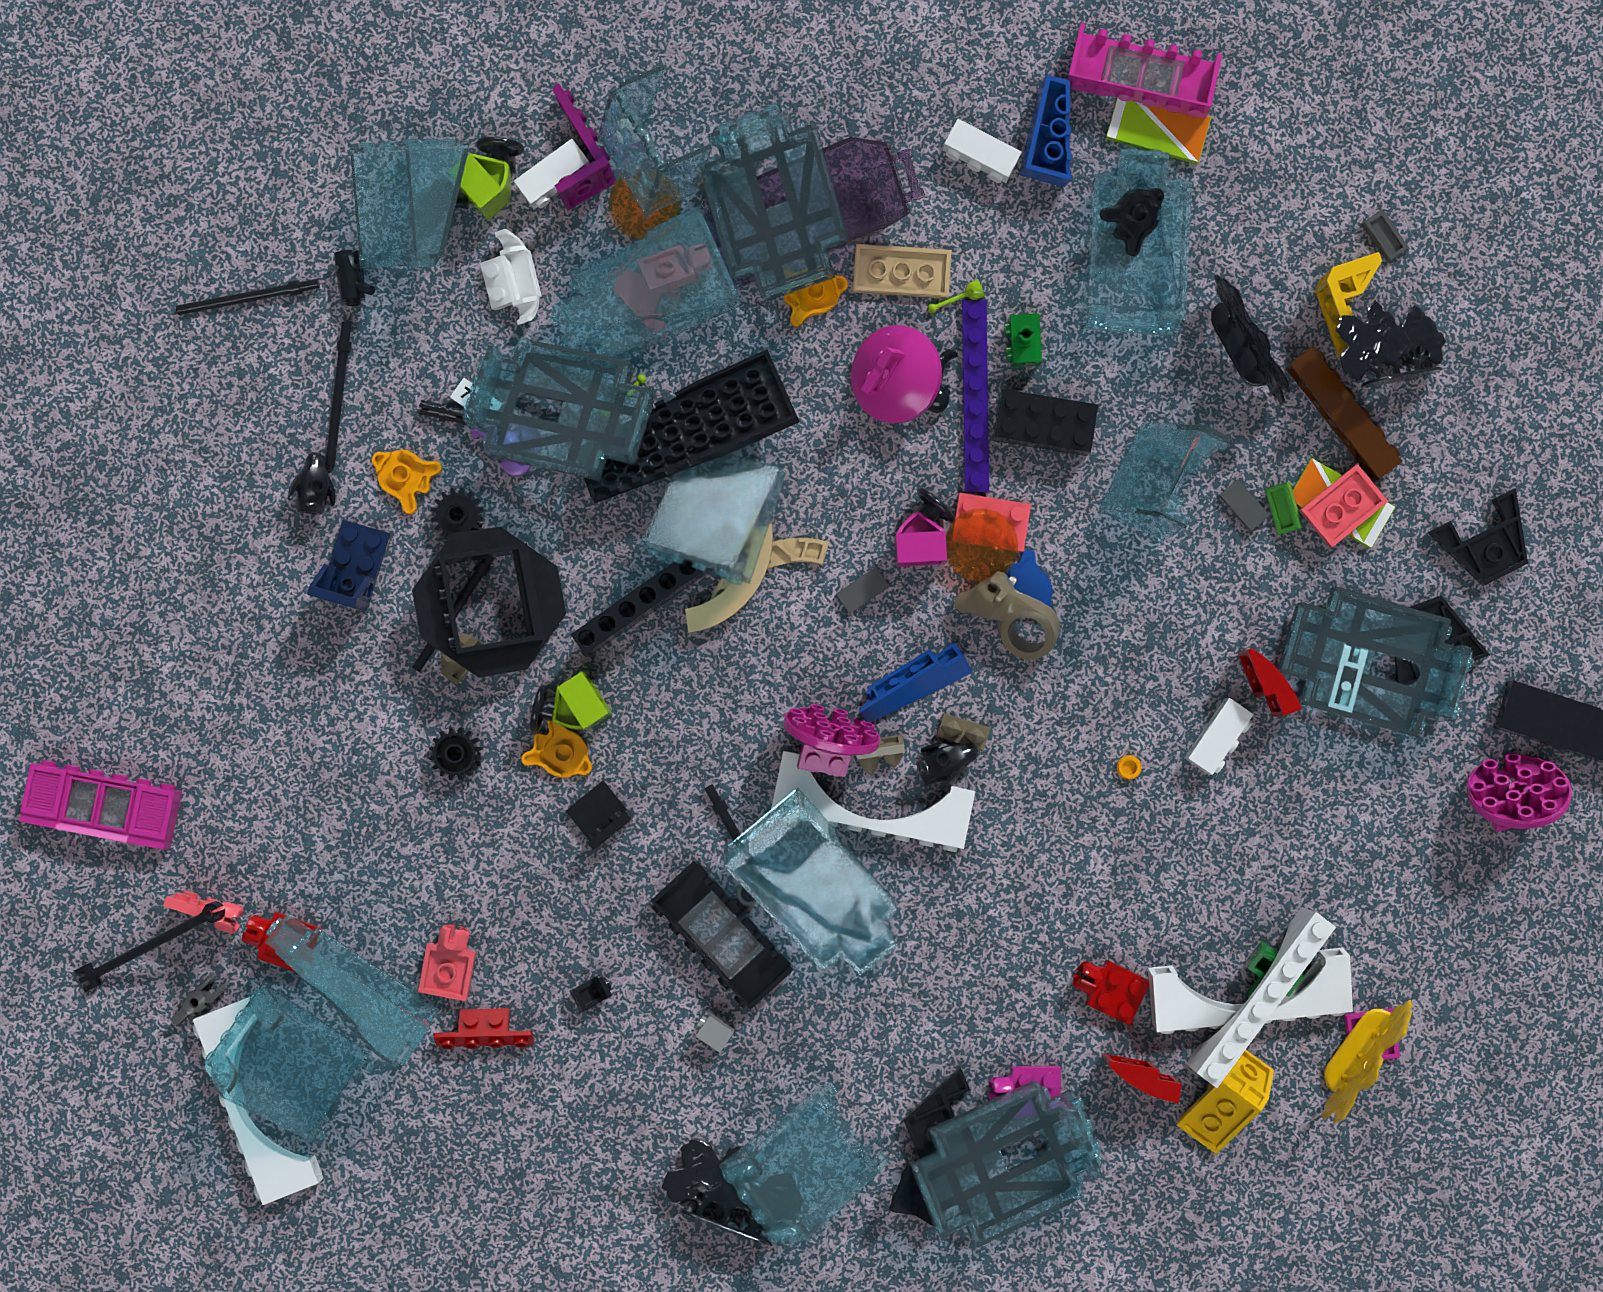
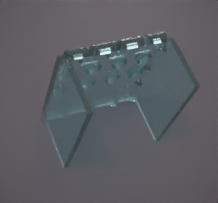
[597,65,712,219]

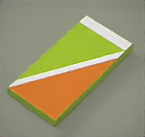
[1105,98,1211,164]
[1292,458,1395,549]

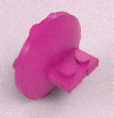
[851,325,942,424]
[783,704,880,777]
[1467,752,1572,832]

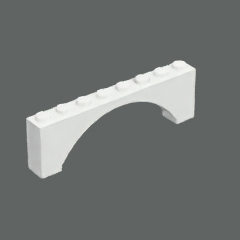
[771,751,975,852]
[1185,907,1336,1088]
[1148,948,1353,1034]
[193,995,323,1205]

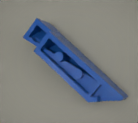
[859,642,973,723]

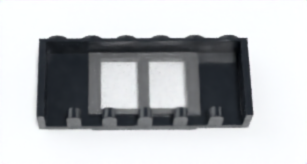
[651,859,794,1010]

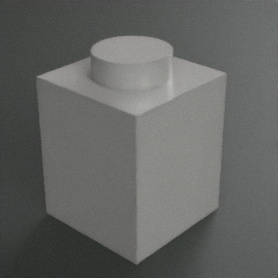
[695,1013,734,1053]

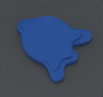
[1004,549,1053,609]

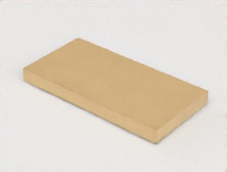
[853,244,952,299]

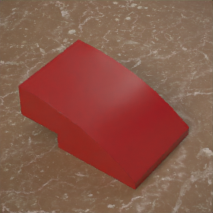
[1237,648,1302,717]
[1102,1053,1182,1104]

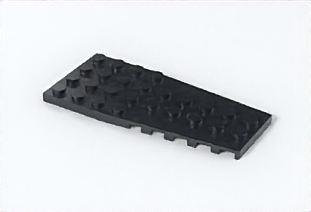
[577,349,800,503]

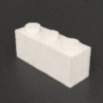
[943,119,1022,183]
[514,139,590,210]
[1184,698,1254,775]

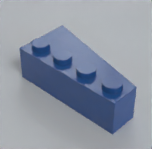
[1019,75,1072,187]

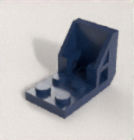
[307,520,390,611]

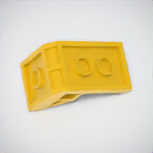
[1315,252,1382,358]
[1177,1050,1274,1154]

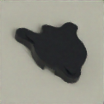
[1100,188,1164,256]

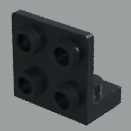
[566,781,634,850]
[889,1164,952,1226]

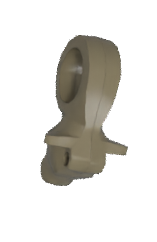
[954,571,1061,660]

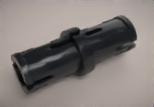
[418,400,470,425]

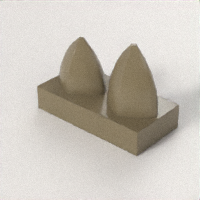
[440,633,484,684]
[936,713,990,751]
[856,734,905,776]

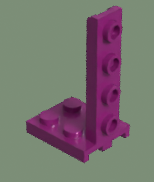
[553,83,617,211]

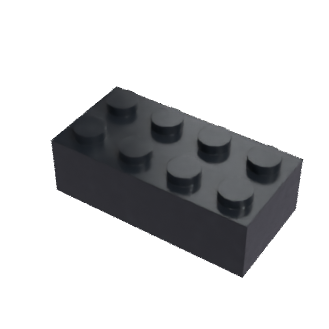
[992,389,1098,456]

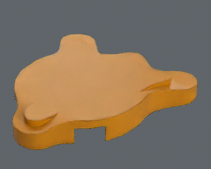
[783,267,848,327]
[371,449,443,515]
[521,721,593,778]

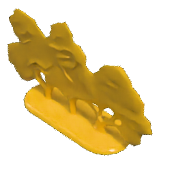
[1321,1000,1412,1124]

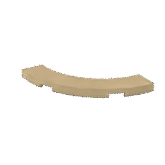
[685,524,773,633]
[710,538,829,600]

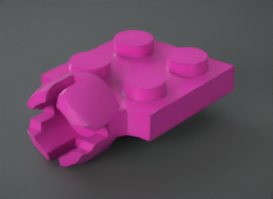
[988,1066,1061,1118]

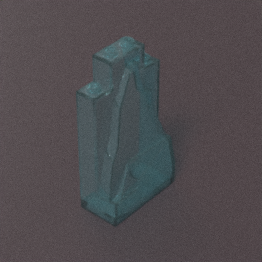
[1080,147,1192,337]
[551,206,742,364]
[724,788,897,975]
[265,914,439,1070]

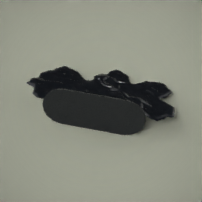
[1211,275,1290,404]
[1336,300,1446,388]
[661,1138,805,1246]

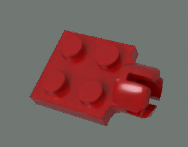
[242,911,322,975]
[1073,959,1149,1026]

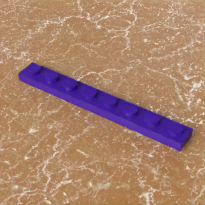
[962,300,989,493]

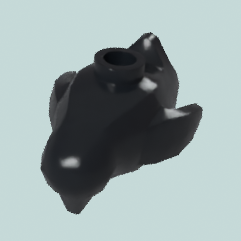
[288,452,335,515]
[916,744,978,790]

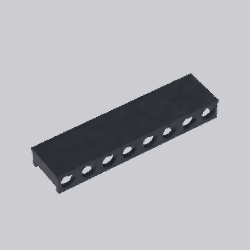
[570,523,746,657]
[1493,680,1603,763]

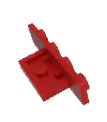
[434,1008,535,1049]

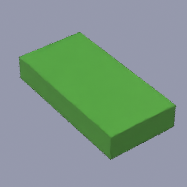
[1265,482,1303,535]

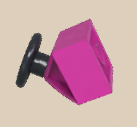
[894,488,955,567]

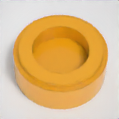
[1116,755,1142,780]

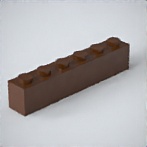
[1285,346,1403,482]

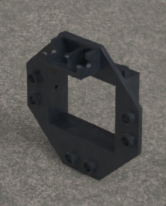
[412,526,566,678]

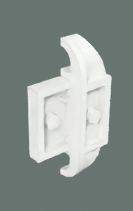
[480,229,542,325]

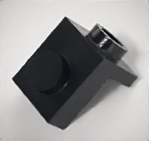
[569,975,612,1013]

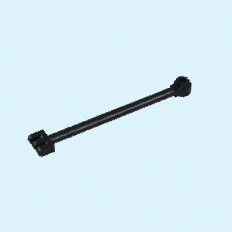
[74,901,225,992]

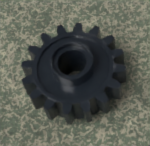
[431,488,485,538]
[429,727,484,780]

